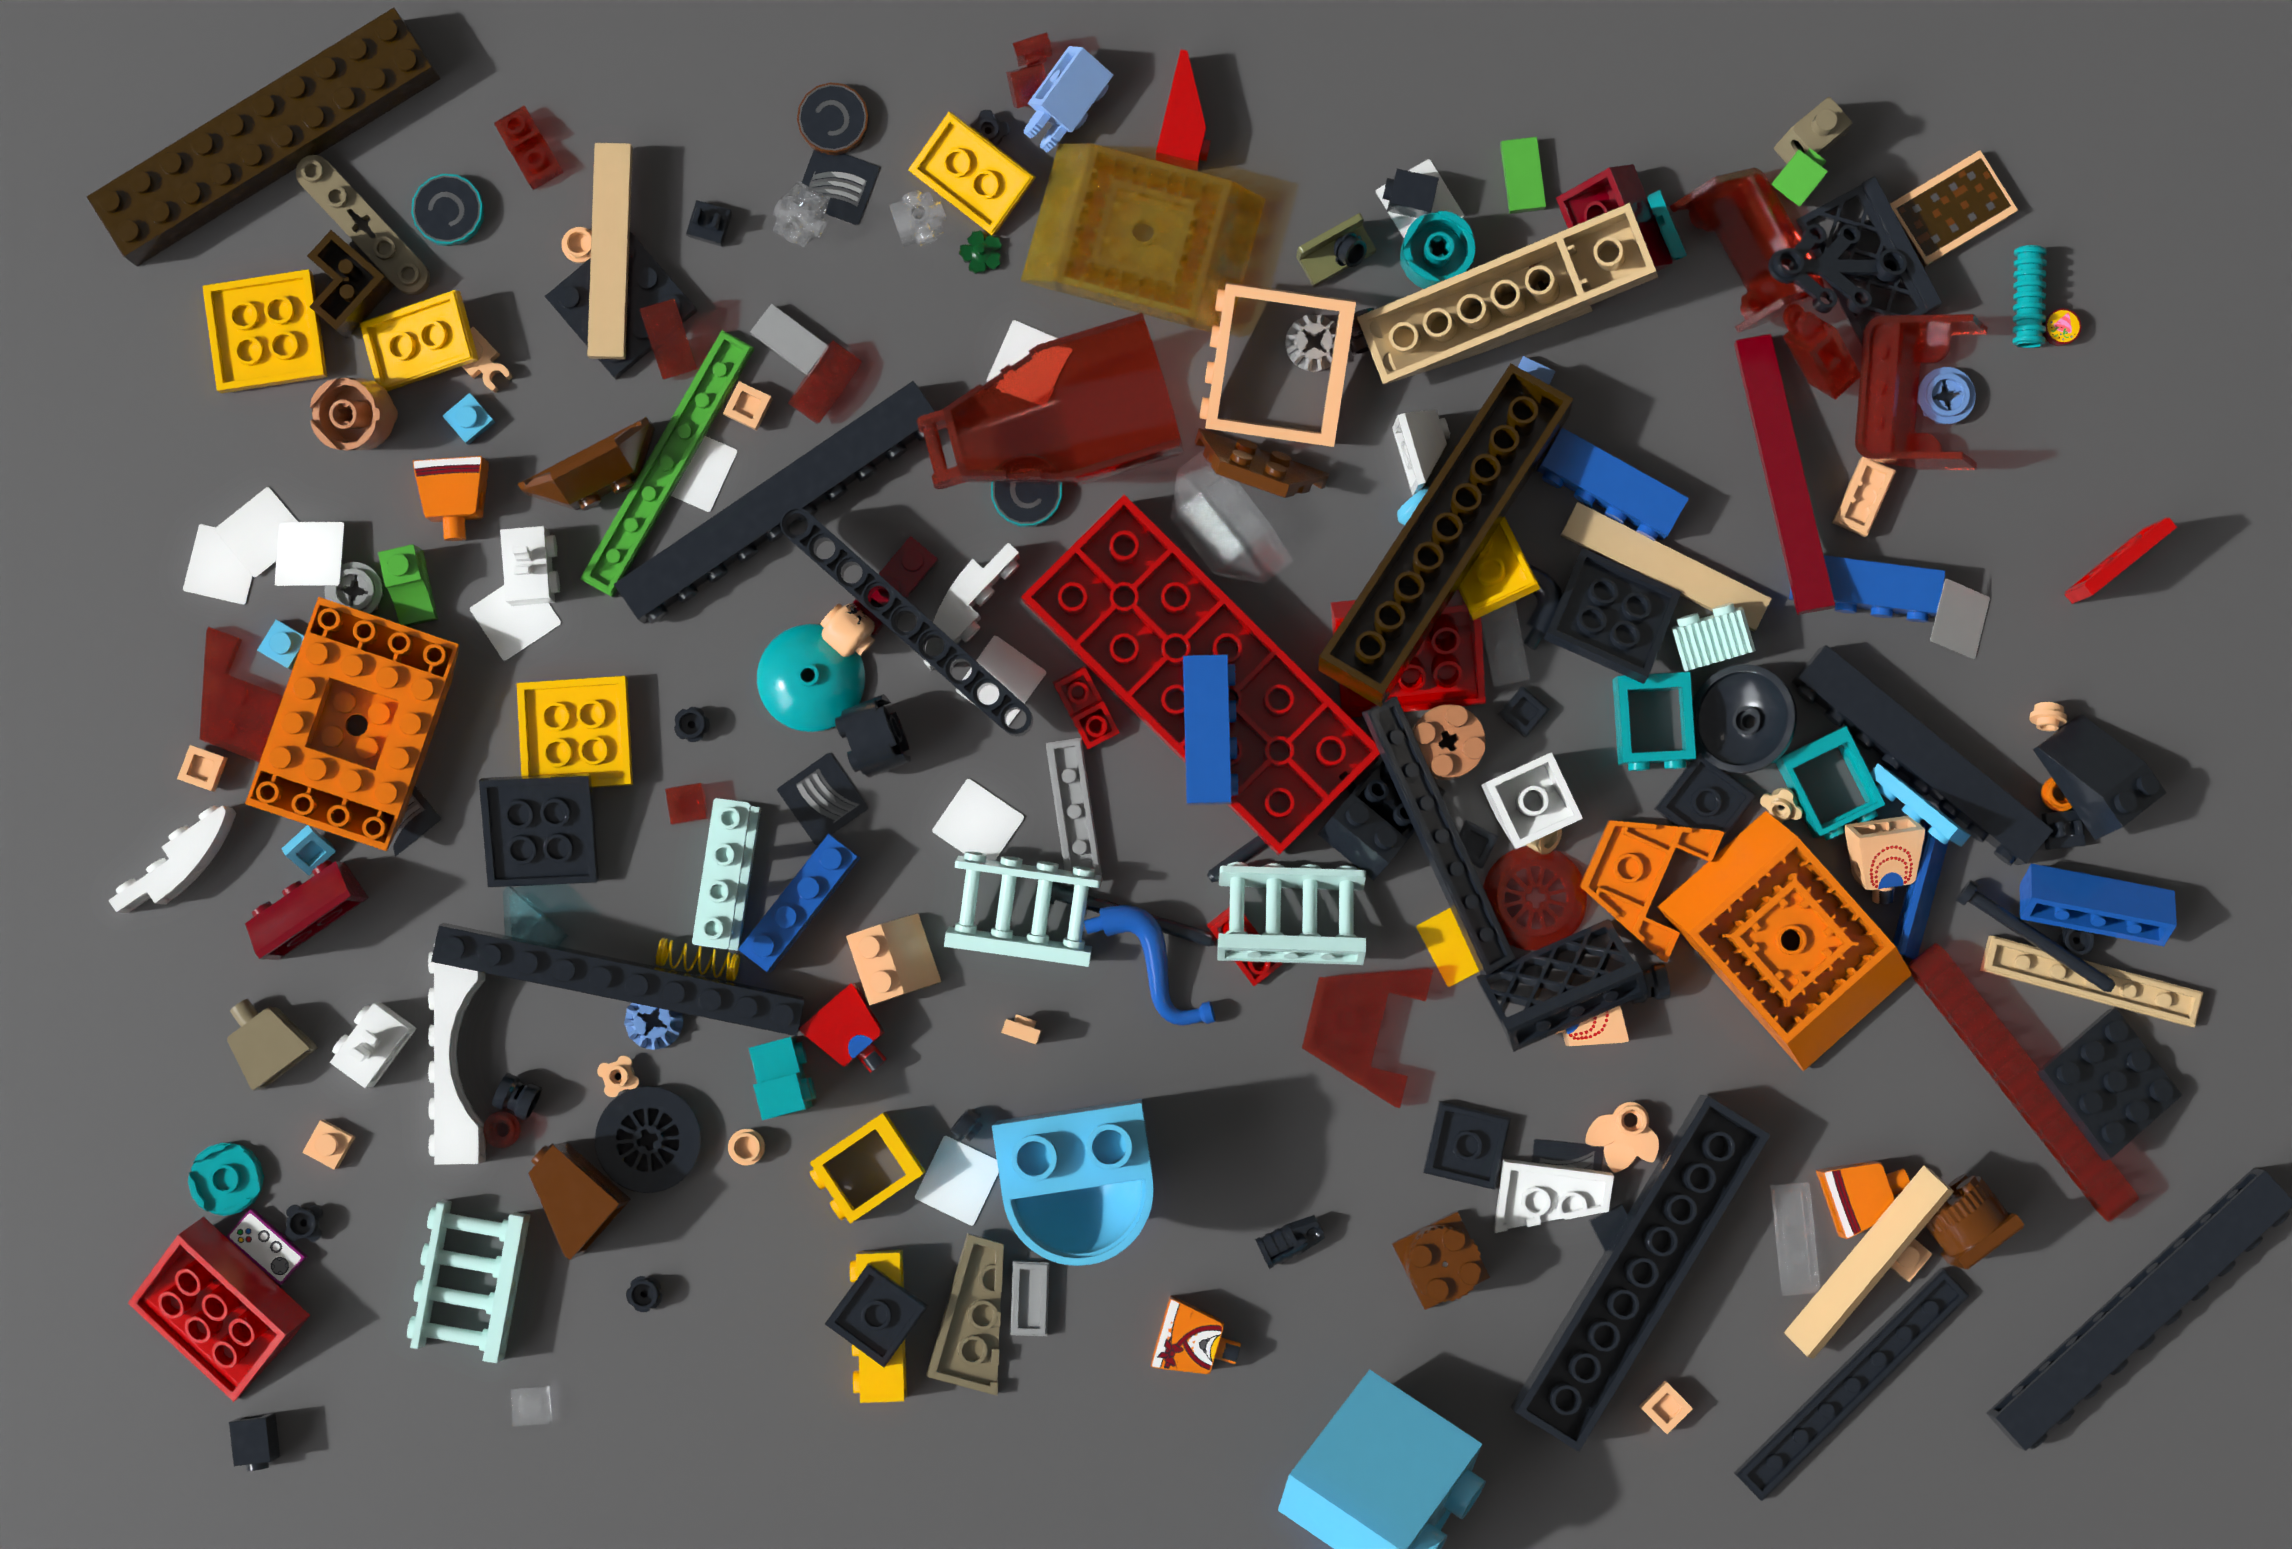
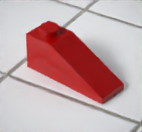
[1156,49,1211,171]

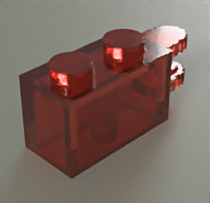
[1782,303,1862,400]

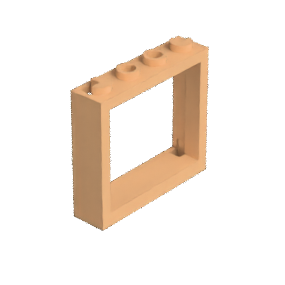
[1199,282,1356,447]

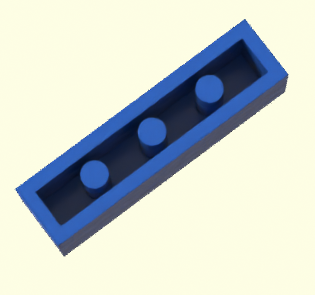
[1537,428,1689,541]
[1789,555,1945,623]
[1183,655,1238,805]
[738,834,861,972]
[2020,863,2177,947]

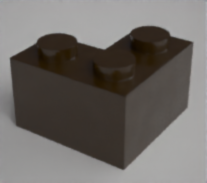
[307,230,394,339]

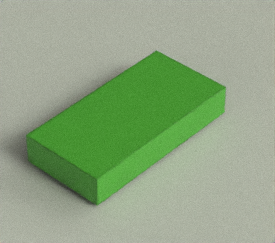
[1500,137,1546,214]

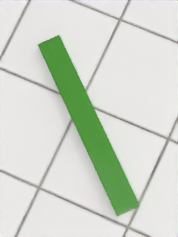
[580,330,755,597]

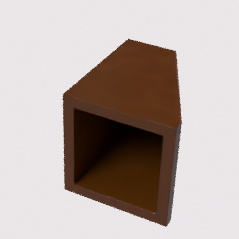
[528,1142,631,1260]

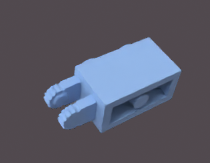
[1024,46,1113,153]

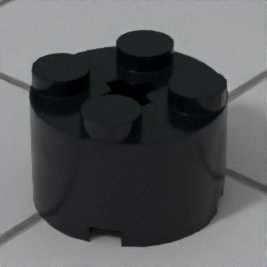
[835,694,911,778]

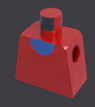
[799,983,887,1074]

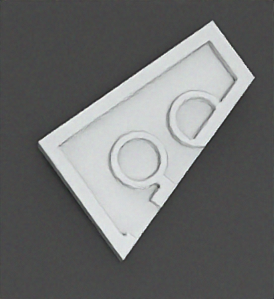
[1494,1159,1614,1233]

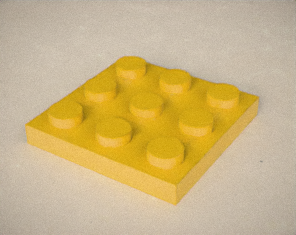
[202,269,327,393]
[517,676,633,788]

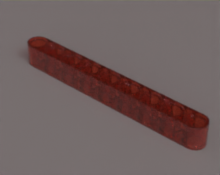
[1907,943,2139,1223]

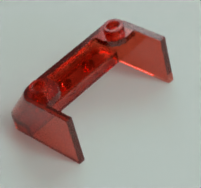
[1669,167,1825,333]
[1855,314,1988,470]

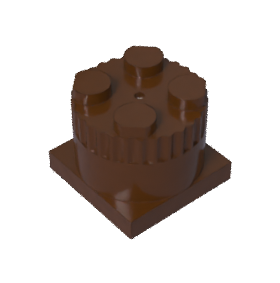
[1926,1174,2025,1270]
[1391,1211,1490,1310]

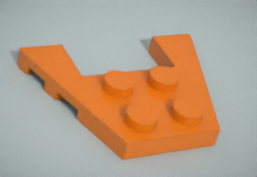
[1580,820,1724,962]

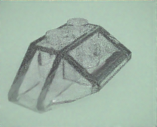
[1171,450,1293,584]

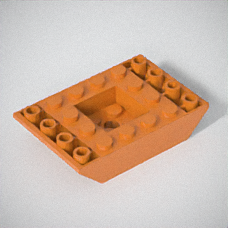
[245,597,459,851]
[1657,811,1912,1071]

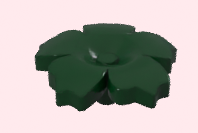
[959,230,1002,274]

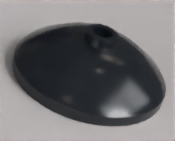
[1692,664,1797,773]

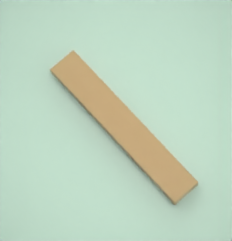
[587,143,633,359]
[1560,502,1772,632]
[1980,936,2204,1027]
[1784,1165,1954,1359]

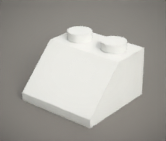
[1481,752,1583,849]

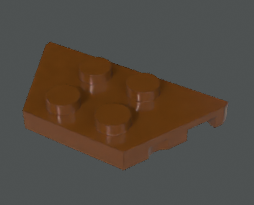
[1194,428,1330,498]

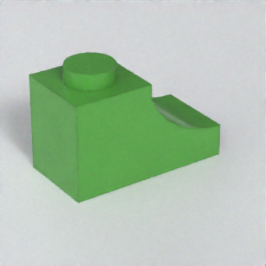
[1771,148,1828,207]
[378,544,438,627]

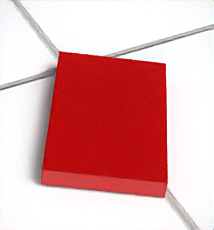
[2064,517,2177,604]

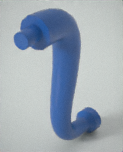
[1084,905,1216,1025]

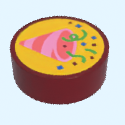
[2043,308,2081,346]

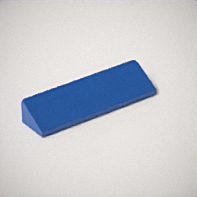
[1892,821,1948,960]

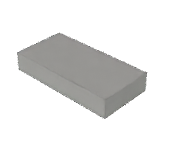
[750,304,830,376]
[1011,1261,1050,1336]

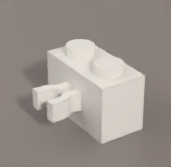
[500,526,560,606]
[330,1003,417,1088]

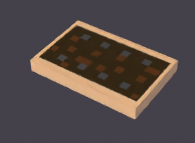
[1890,150,2018,267]

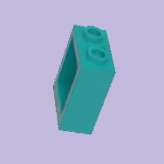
[1613,672,1696,771]
[1775,726,1886,841]

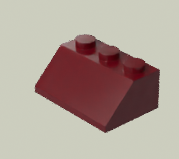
[1556,164,1673,272]
[245,860,369,960]

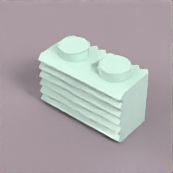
[1671,603,1756,671]

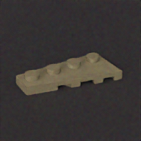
[926,1233,1004,1396]

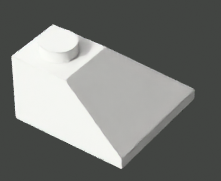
[1392,410,1450,496]

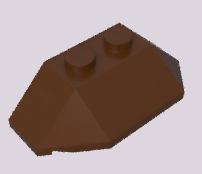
[518,417,655,511]

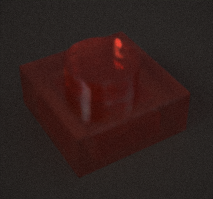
[1013,32,1052,67]
[1006,64,1046,108]
[665,783,709,825]

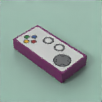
[226,1209,308,1285]

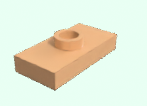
[1832,456,1896,537]

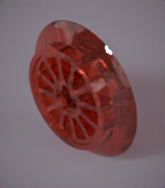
[1483,846,1587,951]

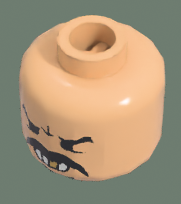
[820,603,875,657]

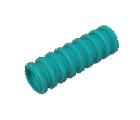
[2012,245,2047,348]

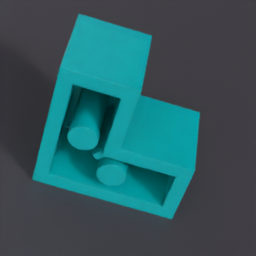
[748,1036,817,1120]

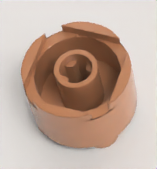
[310,378,398,451]
[1412,705,1485,780]

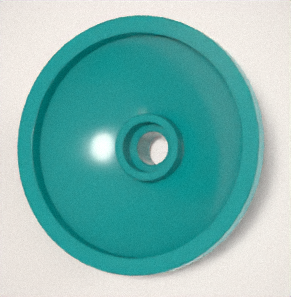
[757,624,866,732]

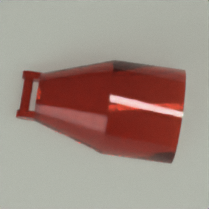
[917,313,1184,489]

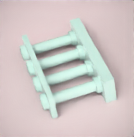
[692,798,761,951]
[944,851,1102,967]
[1217,862,1366,965]
[407,1200,531,1363]

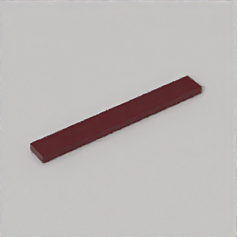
[1734,334,1835,615]

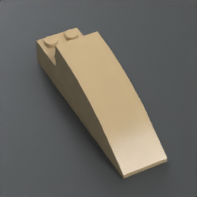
[1357,203,1658,385]

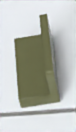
[1296,213,1376,287]

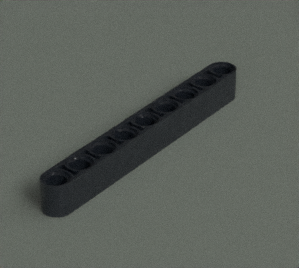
[780,507,1034,737]

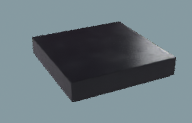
[1654,752,1757,845]
[1423,1102,1511,1190]
[825,1263,928,1367]

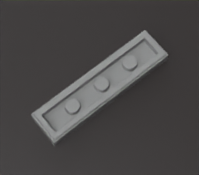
[1046,738,1103,886]

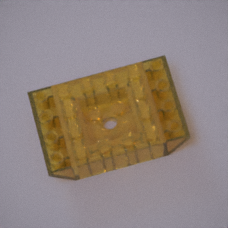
[1021,144,1266,332]

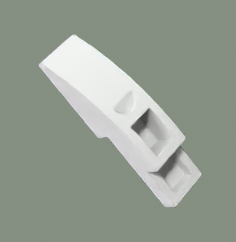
[924,543,1020,671]
[108,805,236,913]

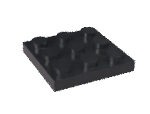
[544,232,697,380]
[1544,548,1681,684]
[479,773,599,888]
[2036,1007,2182,1161]

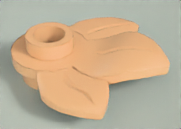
[1585,1102,1659,1173]

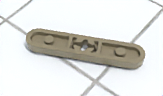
[296,155,431,296]

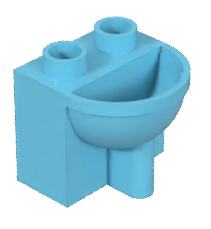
[992,1099,1153,1266]
[1278,1369,1486,1549]

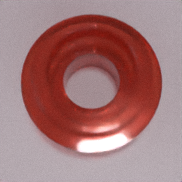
[483,1111,521,1148]

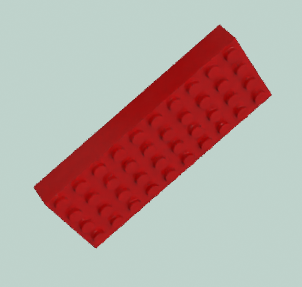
[1021,495,1380,856]

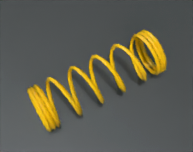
[656,938,740,982]

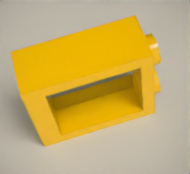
[809,1112,926,1224]

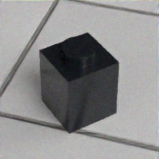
[1382,168,1439,218]
[229,1413,280,1471]

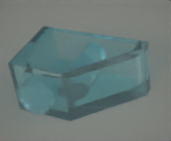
[503,886,568,946]

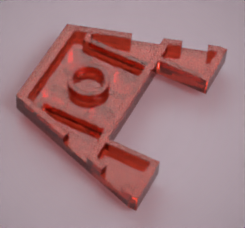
[199,627,283,763]
[1301,968,1433,1108]

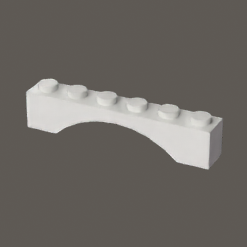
[428,944,486,1165]

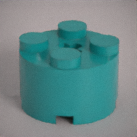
[1400,211,1475,289]

